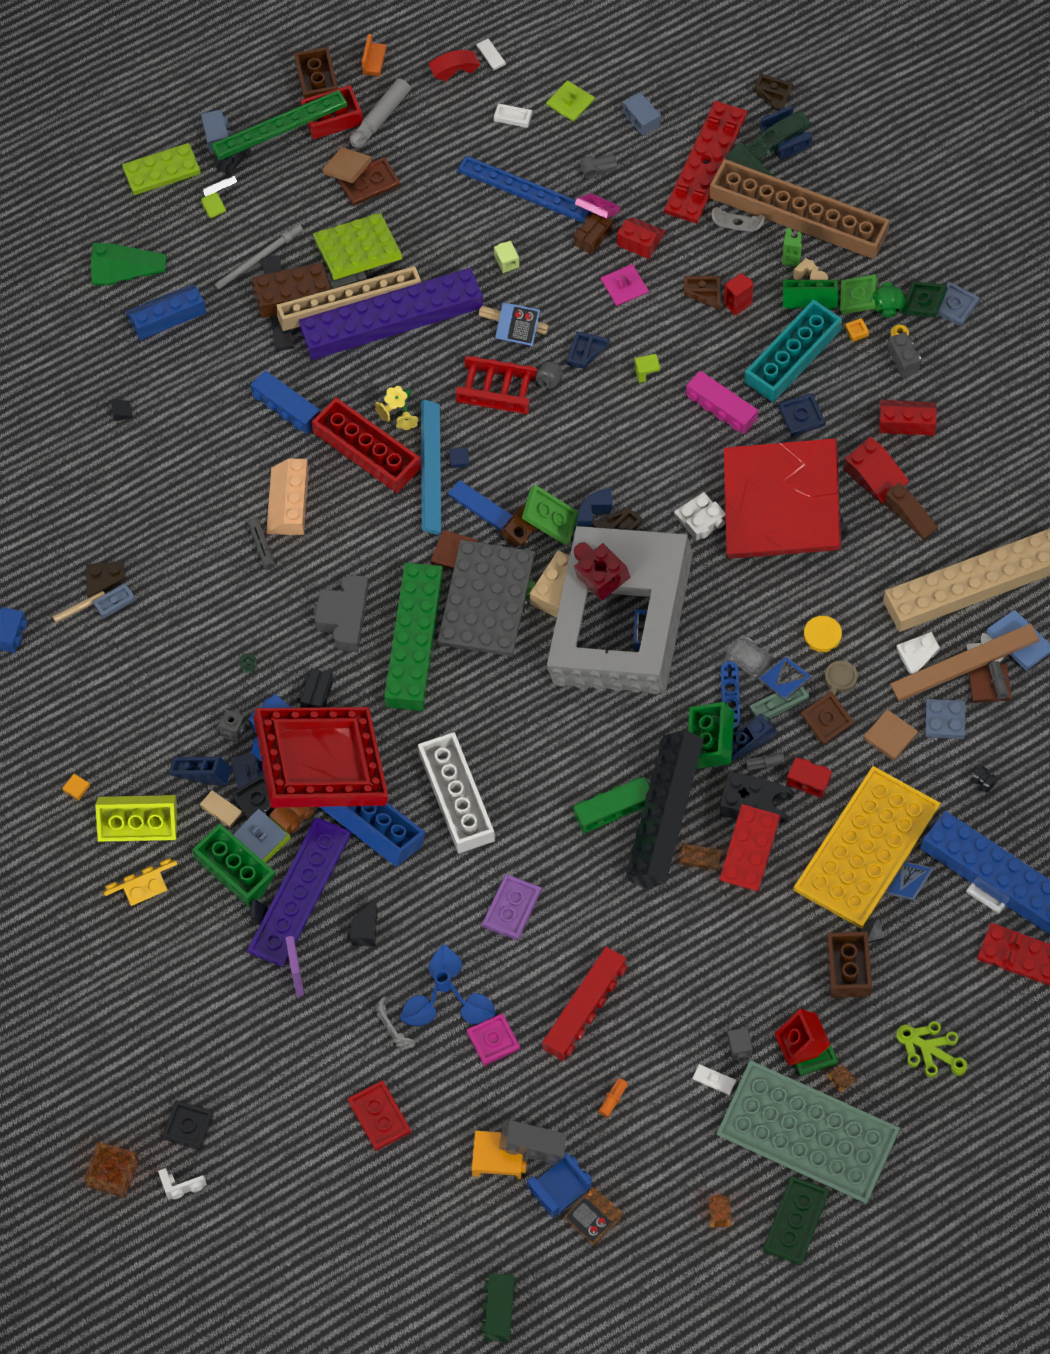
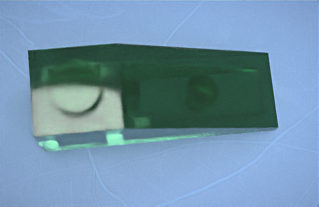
[725,141,776,178]

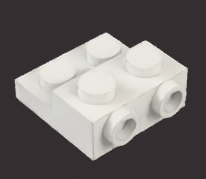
[674,492,726,541]

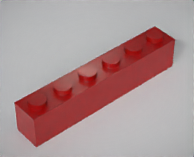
[542,946,628,1061]

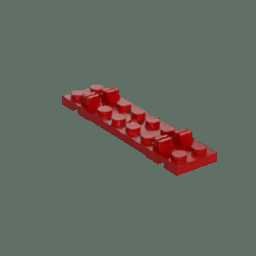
[664,100,748,224]
[977,923,1050,986]

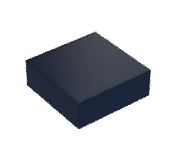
[449,447,470,468]

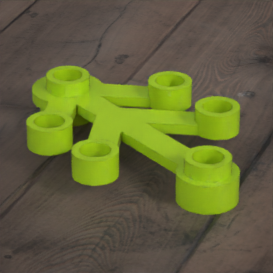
[896,1021,967,1078]

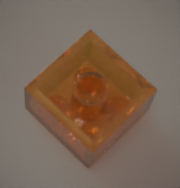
[84,1142,139,1198]

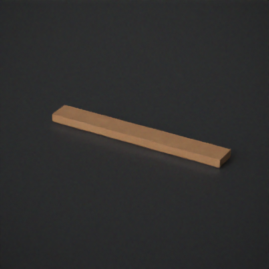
[890,623,1039,702]

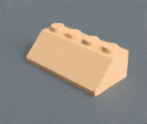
[266,459,309,535]

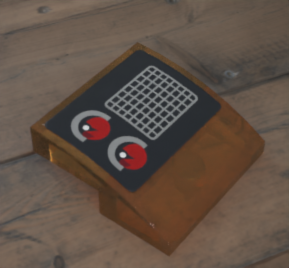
[563,1187,624,1246]

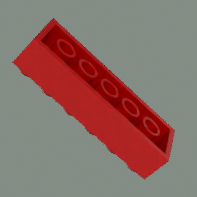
[312,397,421,493]

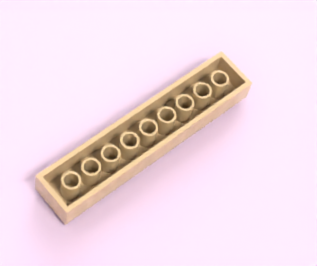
[883,529,1050,632]

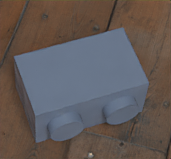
[623,92,661,136]
[201,110,231,152]

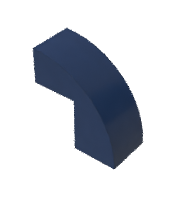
[575,488,613,530]

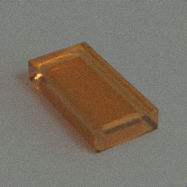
[679,844,722,870]

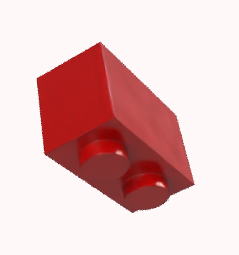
[724,273,754,316]
[786,757,832,799]

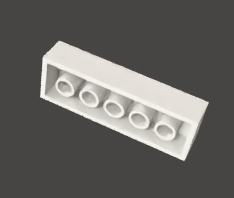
[418,732,495,854]

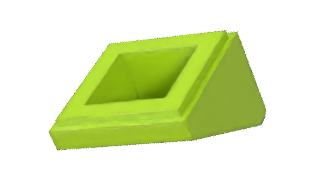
[201,192,226,219]

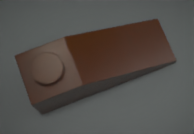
[884,483,938,540]

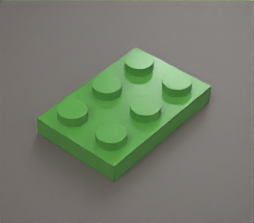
[522,485,578,545]

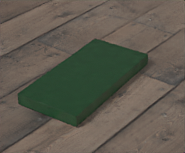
[762,1176,830,1266]

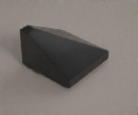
[860,916,884,943]

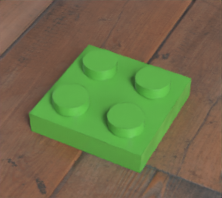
[840,274,878,314]

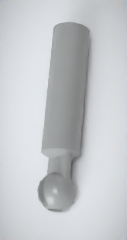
[350,78,411,148]

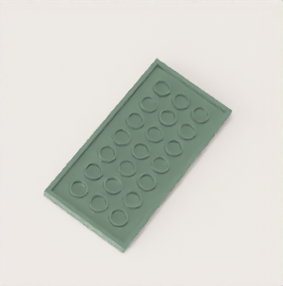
[716,1060,901,1204]

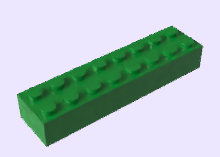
[384,563,443,711]

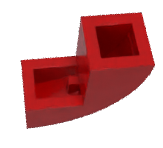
[429,50,480,82]

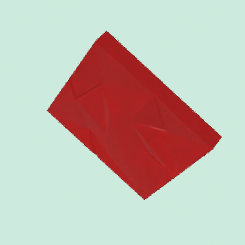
[724,438,841,559]
[253,707,388,808]

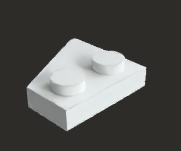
[896,632,940,675]

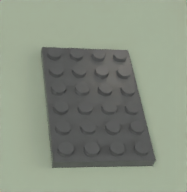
[438,540,535,656]

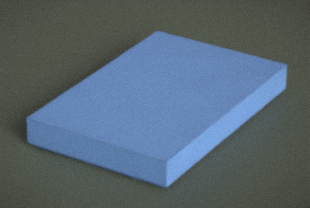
[987,610,1050,671]

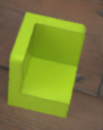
[635,354,660,383]

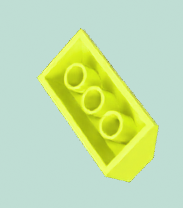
[95,795,177,842]

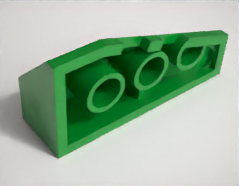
[91,243,167,285]

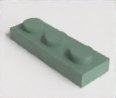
[749,684,809,719]

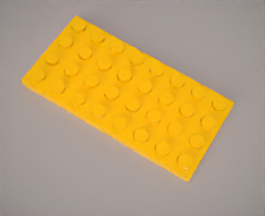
[793,766,941,929]

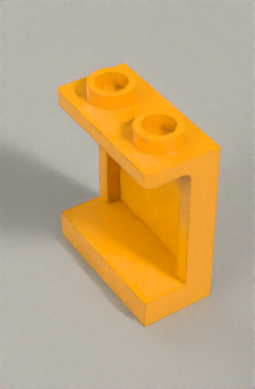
[472,1131,527,1179]

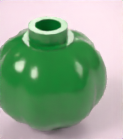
[871,282,905,317]

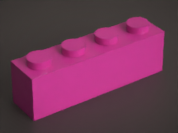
[686,371,758,434]

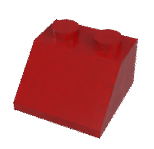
[617,217,665,259]
[774,1009,831,1066]

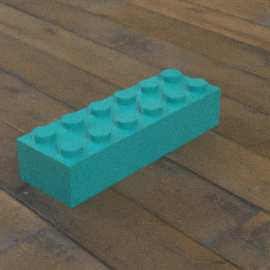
[744,299,842,403]

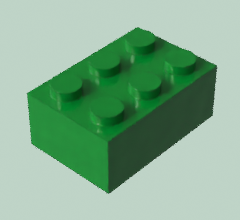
[688,702,734,769]

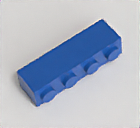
[250,370,320,434]

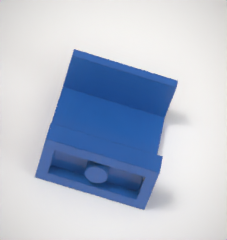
[527,1152,592,1218]

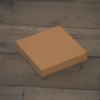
[322,147,372,183]
[863,709,918,761]

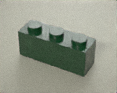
[481,1274,515,1342]

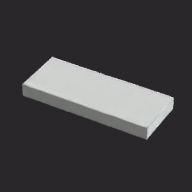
[476,39,506,70]
[693,1064,736,1095]

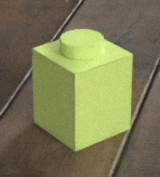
[494,241,519,273]

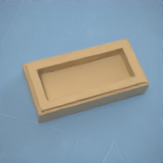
[200,791,243,828]

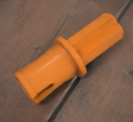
[598,1078,628,1118]

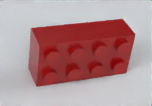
[720,804,781,893]

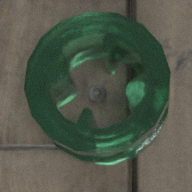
[239,653,257,673]

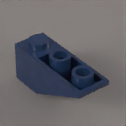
[731,713,779,761]

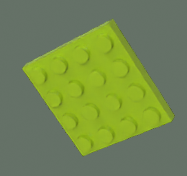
[313,213,402,280]

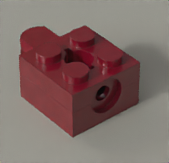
[574,542,631,601]

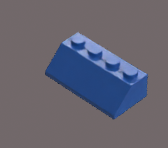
[126,284,206,340]

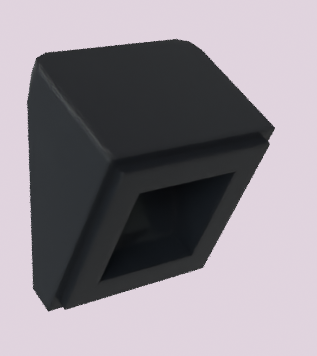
[110,399,133,421]
[251,899,268,925]

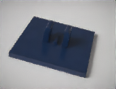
[231,753,264,789]

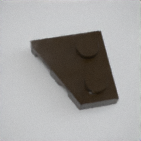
[754,73,794,111]
[591,508,643,531]
[86,561,125,598]

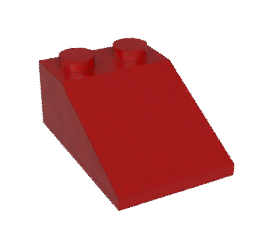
[843,436,909,505]

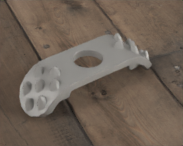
[712,207,765,232]
[376,996,415,1049]

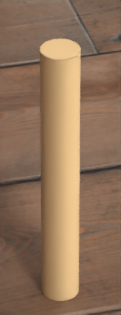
[52,591,105,623]

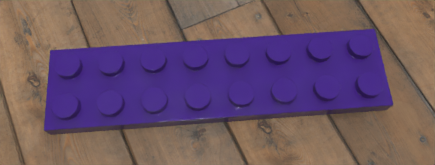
[247,817,352,968]

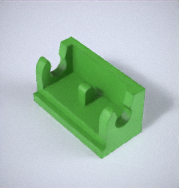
[782,228,802,267]

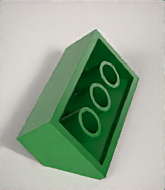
[192,823,276,908]

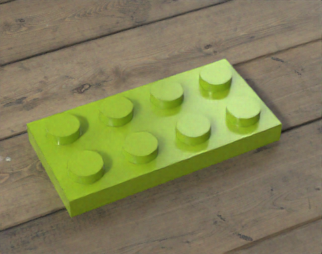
[122,143,201,195]

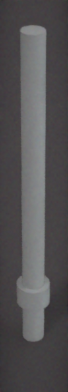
[214,224,303,290]

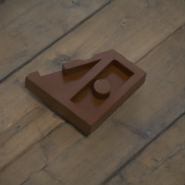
[684,276,721,309]

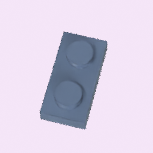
[93,583,136,619]

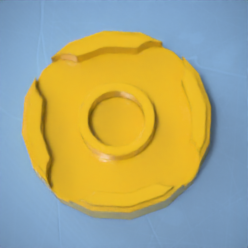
[804,616,842,652]

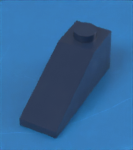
[168,756,232,785]

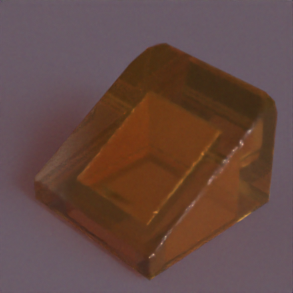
[828,1065,857,1092]

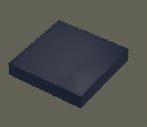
[778,393,826,437]

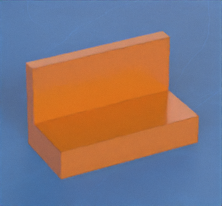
[362,34,387,77]

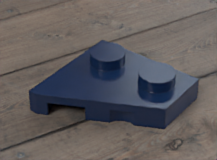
[567,331,610,369]

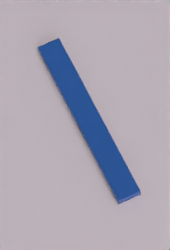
[458,156,592,223]

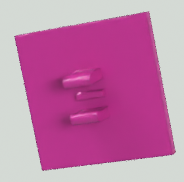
[600,264,649,306]

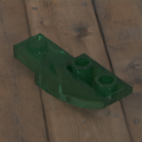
[742,110,811,164]

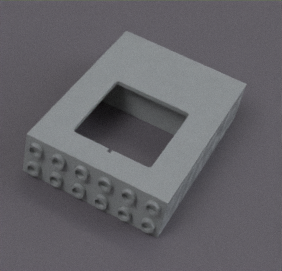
[547,526,693,694]

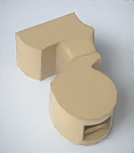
[793,258,828,280]

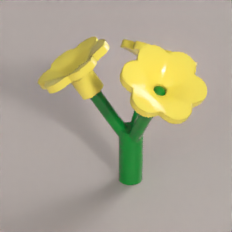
[375,386,418,430]

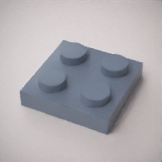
[925,699,965,739]

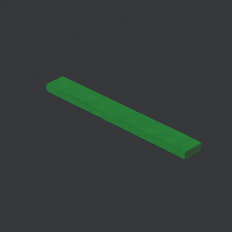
[211,90,347,161]

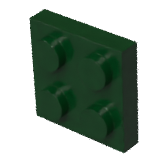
[901,281,948,318]

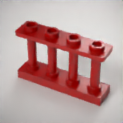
[456,356,537,415]

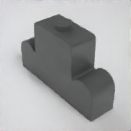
[313,575,369,652]

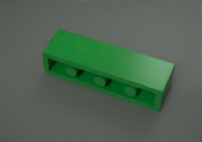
[573,777,650,834]

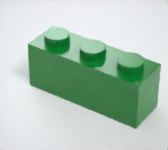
[783,280,838,309]

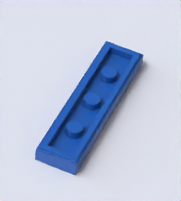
[448,480,512,531]

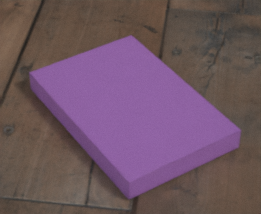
[482,874,542,941]
[285,936,304,996]

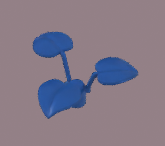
[400,944,495,1026]

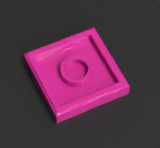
[575,193,621,218]
[467,1013,520,1066]

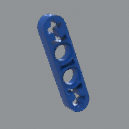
[721,661,740,732]

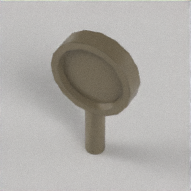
[825,660,858,695]

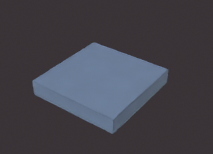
[937,282,980,327]

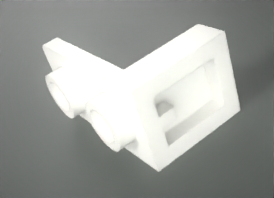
[158,1168,207,1199]

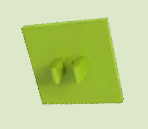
[546,80,595,122]

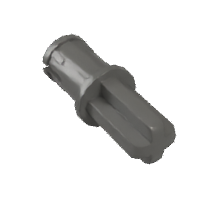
[989,661,1009,699]
[745,752,785,771]

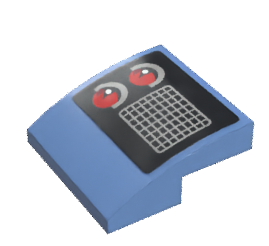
[495,303,540,346]

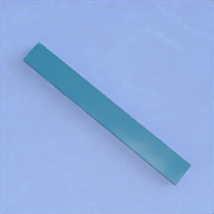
[421,399,441,535]

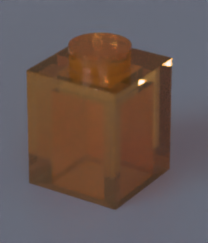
[708,1194,732,1228]

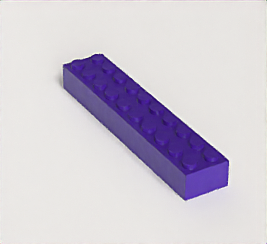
[299,268,483,360]

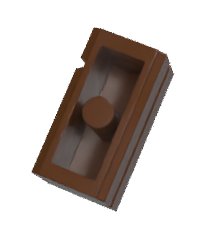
[573,213,612,255]

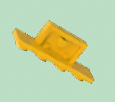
[102,858,178,906]

